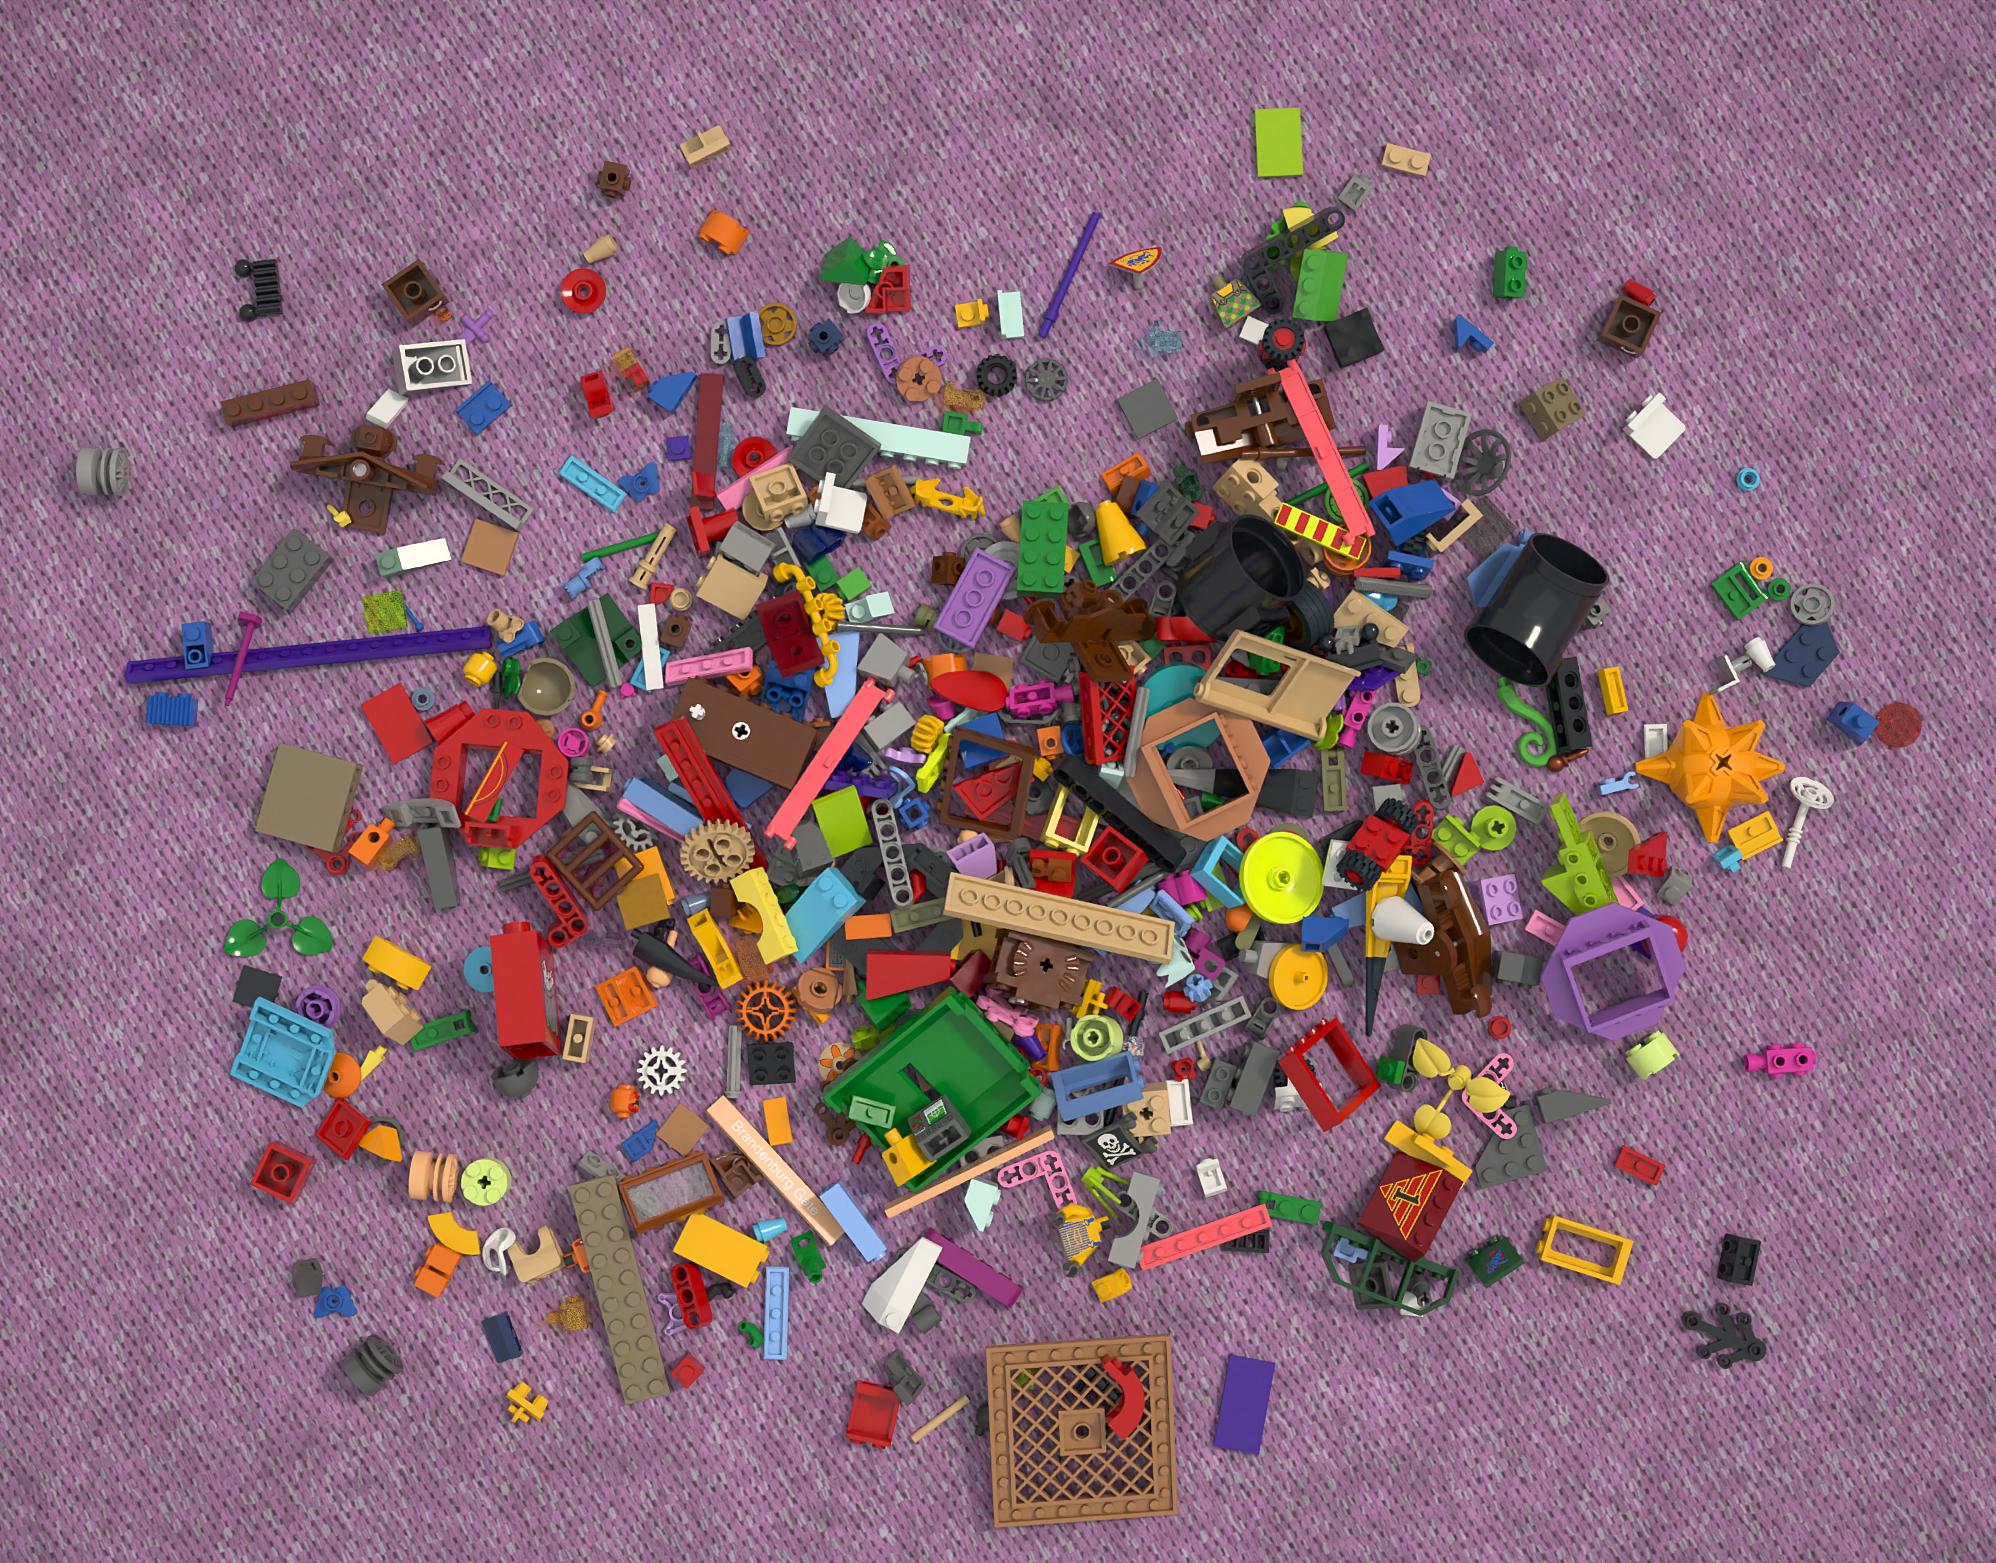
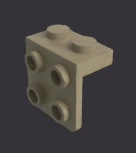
[1519,377,1585,442]

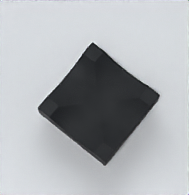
[1323,307,1384,369]

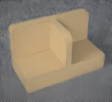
[680,125,732,169]

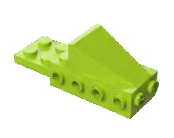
[1541,791,1620,915]

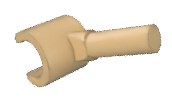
[1196,1040,1211,1072]

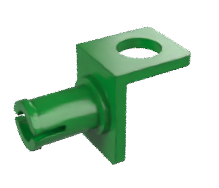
[791,1231,826,1283]

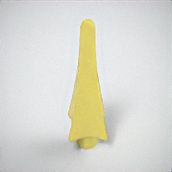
[360,1044,387,1083]

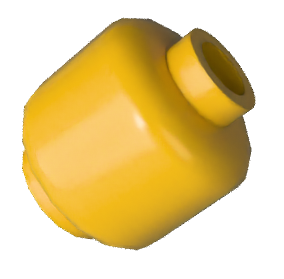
[463,652,497,687]

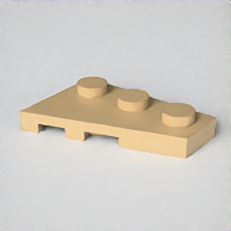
[1333,587,1409,648]

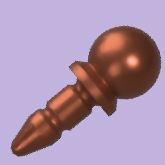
[1546,748,1589,773]

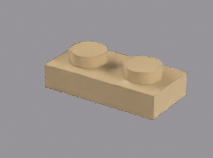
[1381,143,1431,178]

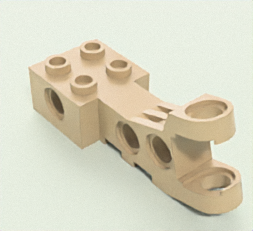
[1212,459,1324,565]

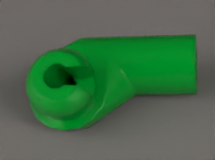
[738,1320,764,1349]

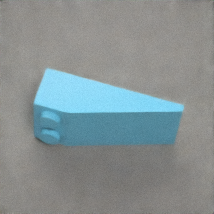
[785,867,866,964]

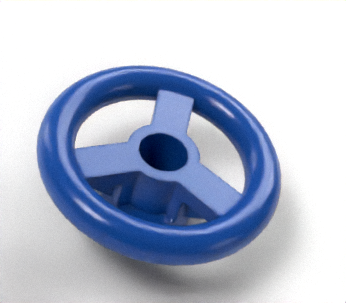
[1061,723,1089,765]

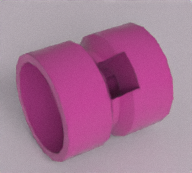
[558,728,589,761]

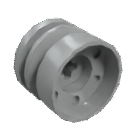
[76,447,129,496]

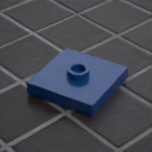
[953,712,1010,770]

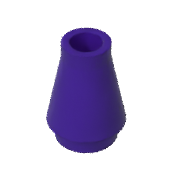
[1015,1031,1047,1062]

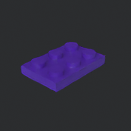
[822,770,898,799]

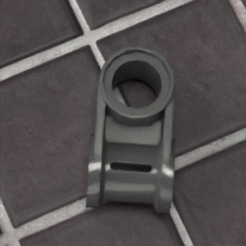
[1148,581,1176,621]
[1243,996,1281,1041]

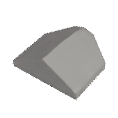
[1186,959,1239,1004]

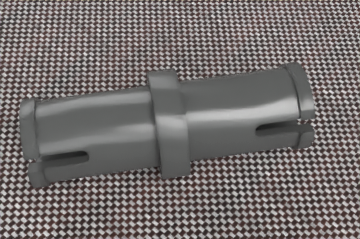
[1410,1270,1432,1307]

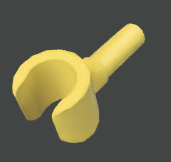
[327,504,352,527]

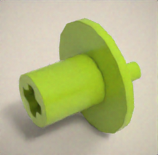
[1471,805,1517,851]

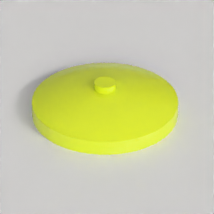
[1239,832,1324,924]

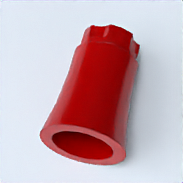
[424,700,475,745]

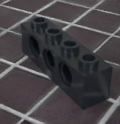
[1545,656,1593,752]

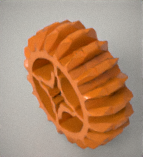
[735,979,797,1042]

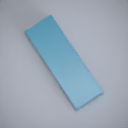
[558,455,627,513]

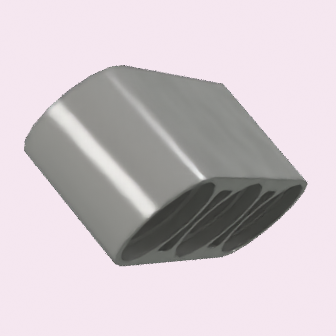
[1114,1188,1173,1238]

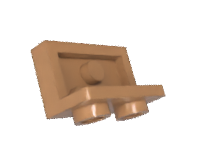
[865,464,916,521]

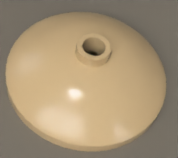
[1578,811,1641,878]

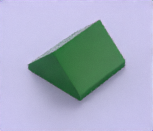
[821,236,870,286]

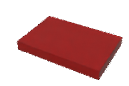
[361,683,434,764]

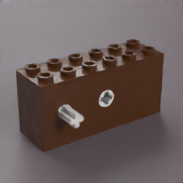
[670,675,819,792]

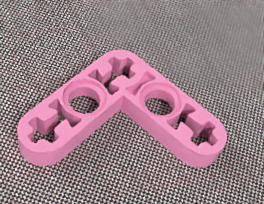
[1462,1053,1517,1139]
[997,1150,1077,1210]

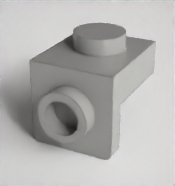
[1656,865,1692,906]

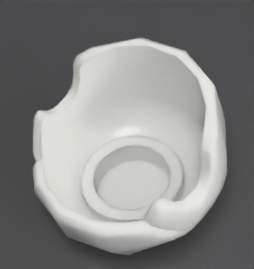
[837,283,871,314]

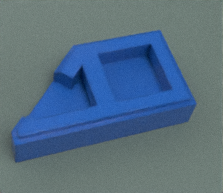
[621,1119,658,1162]

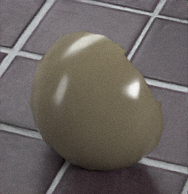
[518,657,575,716]

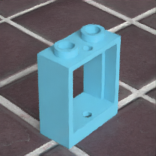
[1190,835,1246,909]

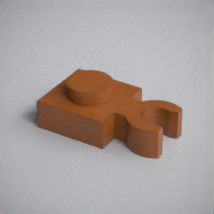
[1032,858,1072,883]

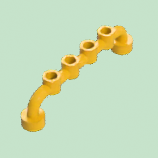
[773,562,840,688]

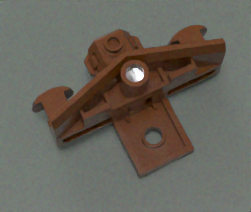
[290,425,445,534]

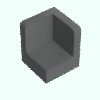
[292,1258,323,1298]

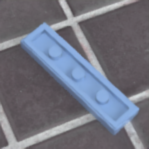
[764,1266,789,1360]

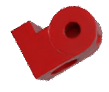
[1103,986,1142,1021]

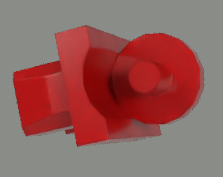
[998,1113,1030,1140]

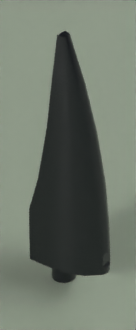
[631,928,720,987]

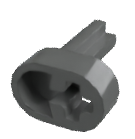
[1006,838,1036,889]

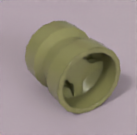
[914,603,941,633]

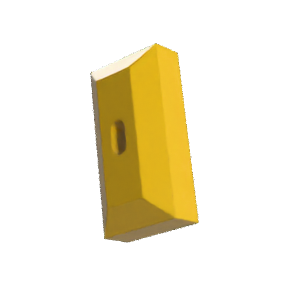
[1597,666,1628,715]

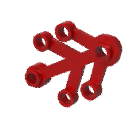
[305,809,362,875]

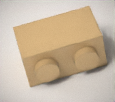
[562,1013,597,1063]

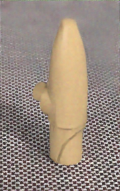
[996,755,1021,769]

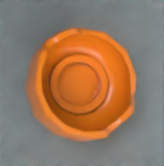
[1225,902,1253,933]

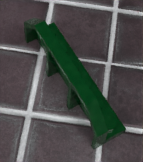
[1320,1221,1460,1316]

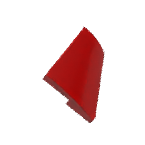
[865,265,911,313]

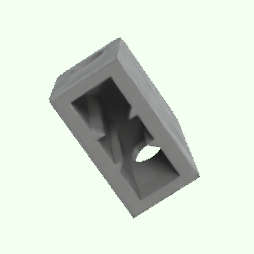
[857,633,916,687]
[1239,940,1292,982]

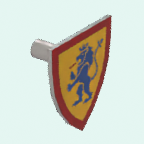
[1108,247,1162,288]

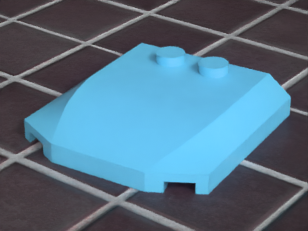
[230,996,336,1108]

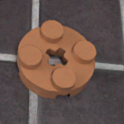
[895,355,941,401]
[796,967,843,1013]

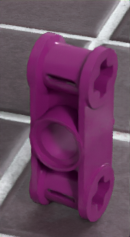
[688,952,732,1021]

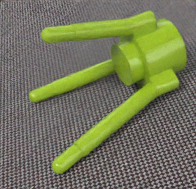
[1080,1166,1129,1219]

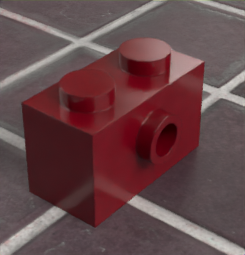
[942,948,992,1000]

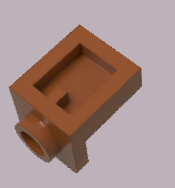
[861,501,891,541]
[812,718,832,751]

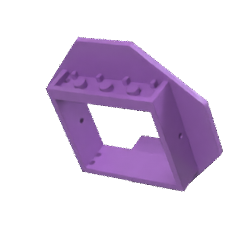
[1540,902,1686,1041]

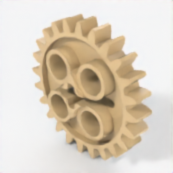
[679,819,755,884]

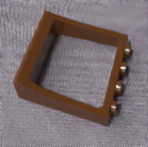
[936,725,1036,840]

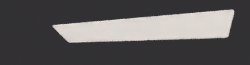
[638,604,663,690]

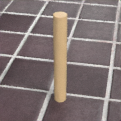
[910,1394,971,1443]

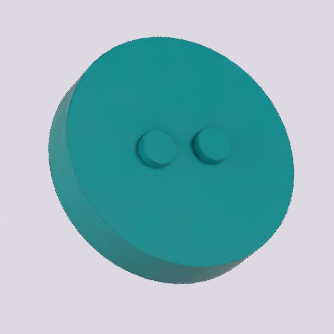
[1140,662,1221,754]

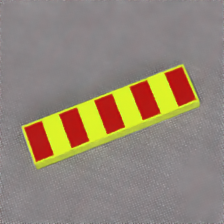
[1273,503,1367,561]

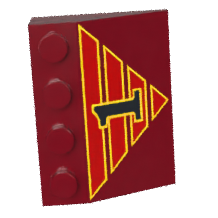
[1357,1151,1463,1263]

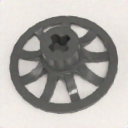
[1454,429,1511,496]

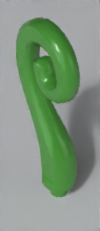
[1496,676,1558,767]

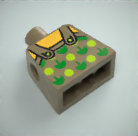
[1209,274,1262,332]

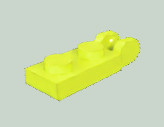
[916,733,952,793]

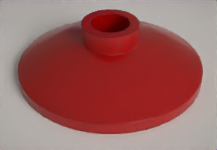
[561,268,606,314]
[732,436,777,477]

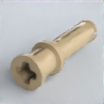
[628,522,677,590]

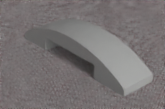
[384,798,461,828]

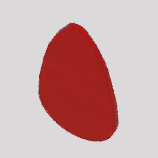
[930,670,1008,713]

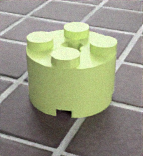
[1070,1015,1123,1061]
[1625,1030,1680,1081]
[461,1157,511,1206]

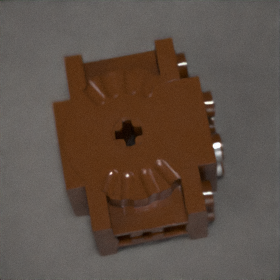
[983,928,1095,1013]

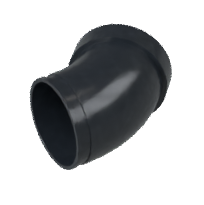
[1464,533,1609,687]

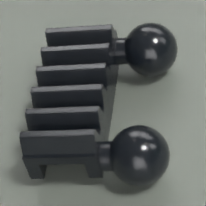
[234,259,283,322]
[1317,622,1383,671]

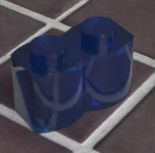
[791,520,846,565]

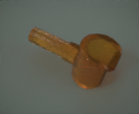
[434,308,453,321]

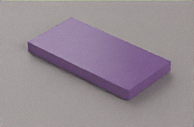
[933,547,1017,649]

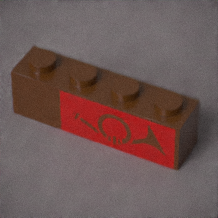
[220,379,320,427]

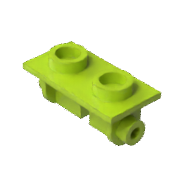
[851,1022,895,1051]

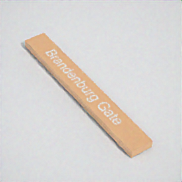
[705,1095,845,1246]
[885,1125,1055,1218]

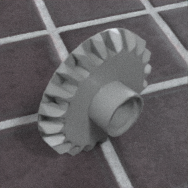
[985,541,1020,600]

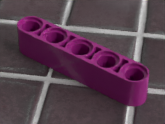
[924,1227,1024,1308]

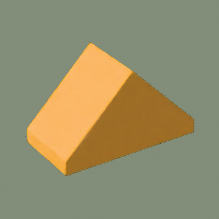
[358,1125,402,1162]

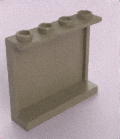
[255,743,363,853]

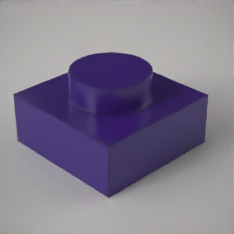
[666,435,691,461]

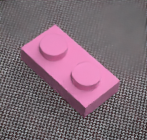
[1523,910,1565,947]

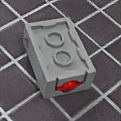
[1407,401,1472,483]

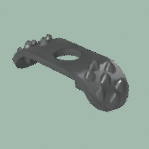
[997,708,1063,728]

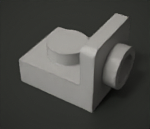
[1338,173,1374,211]

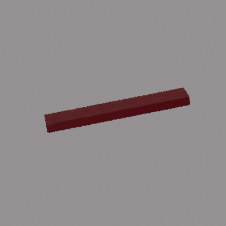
[690,373,724,510]

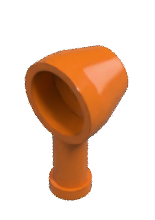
[580,689,609,731]

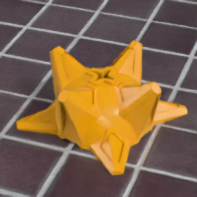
[1635,692,1785,843]

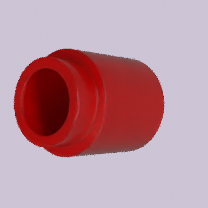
[1163,990,1196,1014]

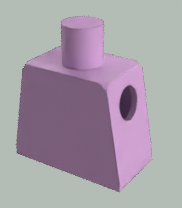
[946,832,997,879]

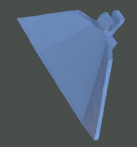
[1466,530,1534,608]

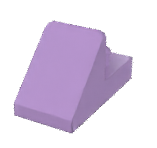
[1374,425,1405,472]

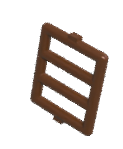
[546,811,644,911]

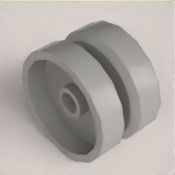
[1368,703,1422,757]

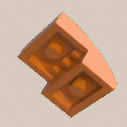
[595,965,659,1027]

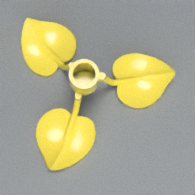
[1413,1038,1510,1140]

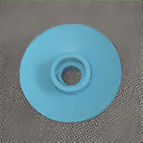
[464,947,494,992]

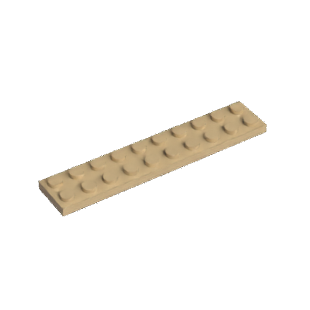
[943,872,1175,965]

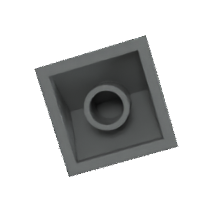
[1348,1258,1395,1310]

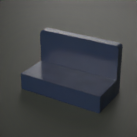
[482,1311,523,1363]

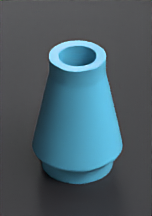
[752,1217,788,1243]

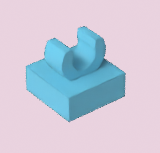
[1711,843,1743,873]

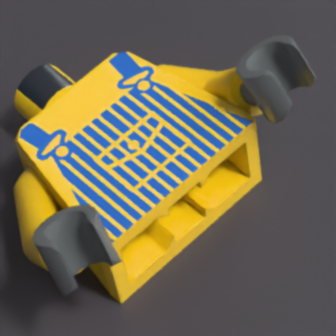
[1049,1203,1111,1278]

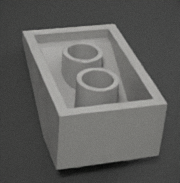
[392,339,473,395]

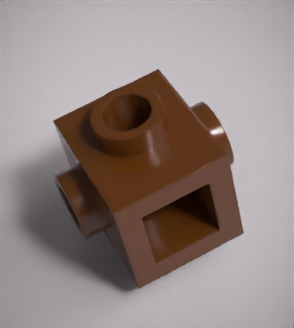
[597,161,631,198]
[931,552,965,586]

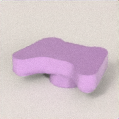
[884,747,927,768]
[657,1293,687,1335]

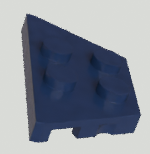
[1761,617,1840,687]

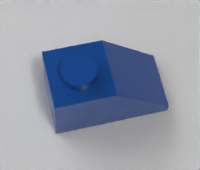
[648,372,698,415]

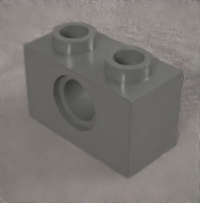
[1198,1058,1237,1110]

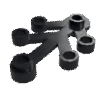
[1682,1302,1766,1369]

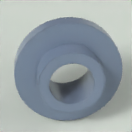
[412,688,435,711]

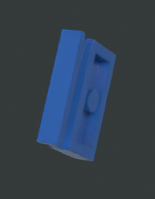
[455,380,512,435]

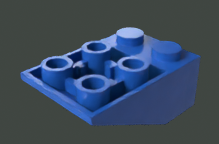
[1368,480,1456,546]
[761,657,817,723]

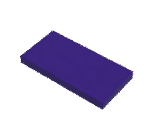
[1213,1354,1275,1454]

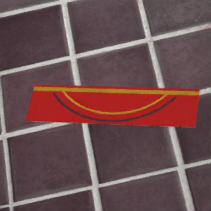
[463,741,524,823]

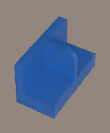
[1260,728,1311,769]

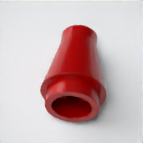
[1622,279,1657,307]

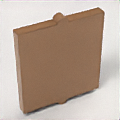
[970,652,1014,693]
[656,1103,710,1157]

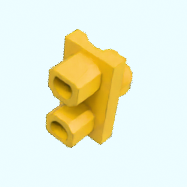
[1069,979,1108,1019]
[506,1382,549,1423]

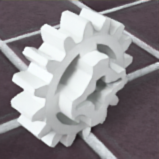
[637,1045,688,1096]

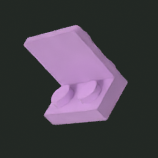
[1464,874,1523,926]

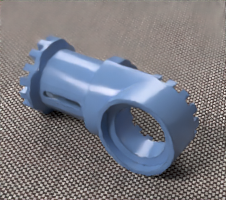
[562,557,605,600]

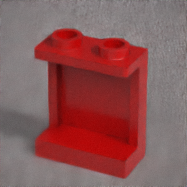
[846,1380,900,1449]

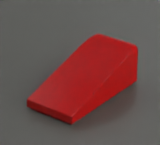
[691,471,716,501]

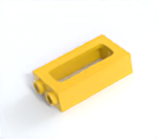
[1535,1214,1634,1285]

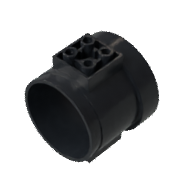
[1176,515,1307,642]

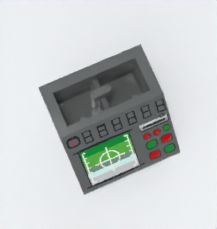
[907,1093,972,1163]

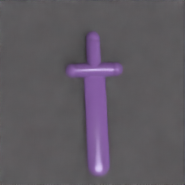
[455,310,494,347]

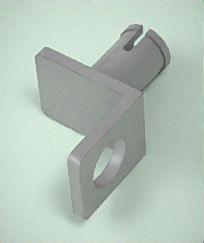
[1708,654,1752,695]

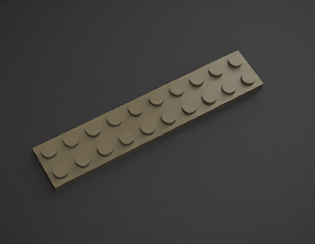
[569,1173,671,1405]

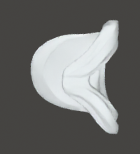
[482,1228,516,1276]

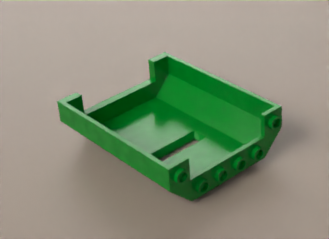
[823,986,1042,1194]

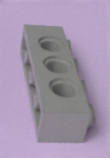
[1157,995,1252,1054]

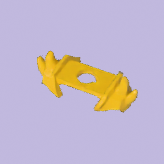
[909,478,985,521]

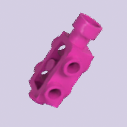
[1005,680,1076,718]
[1337,689,1378,749]
[1744,1042,1816,1077]

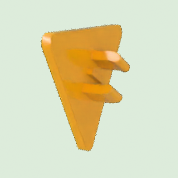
[728,902,763,935]

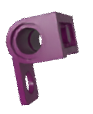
[1183,926,1225,980]

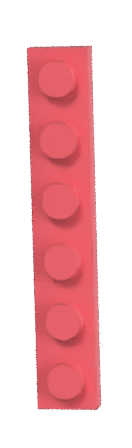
[1140,1203,1273,1271]

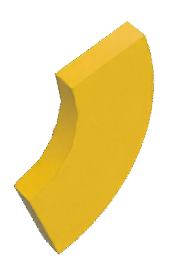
[428,1212,481,1255]

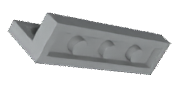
[441,458,535,531]

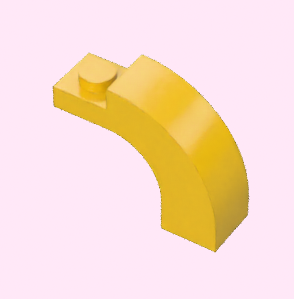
[687,908,743,989]

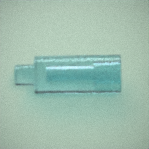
[716,422,735,469]

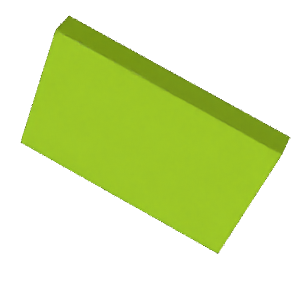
[1254,107,1303,178]
[811,785,873,858]

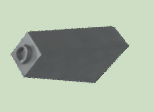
[417,823,461,911]

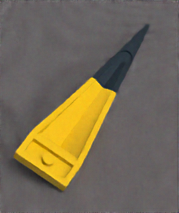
[1365,855,1412,1037]

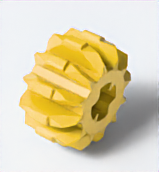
[807,593,846,631]
[911,714,944,754]

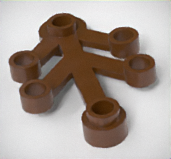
[814,1058,858,1146]

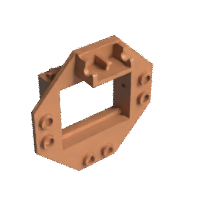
[1126,698,1271,842]

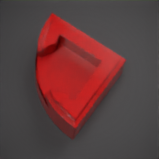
[649,582,675,605]

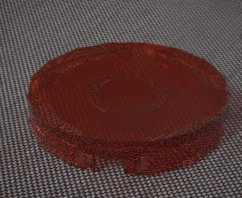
[1875,702,1922,748]

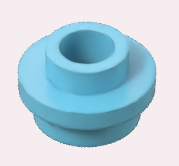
[1736,468,1760,491]

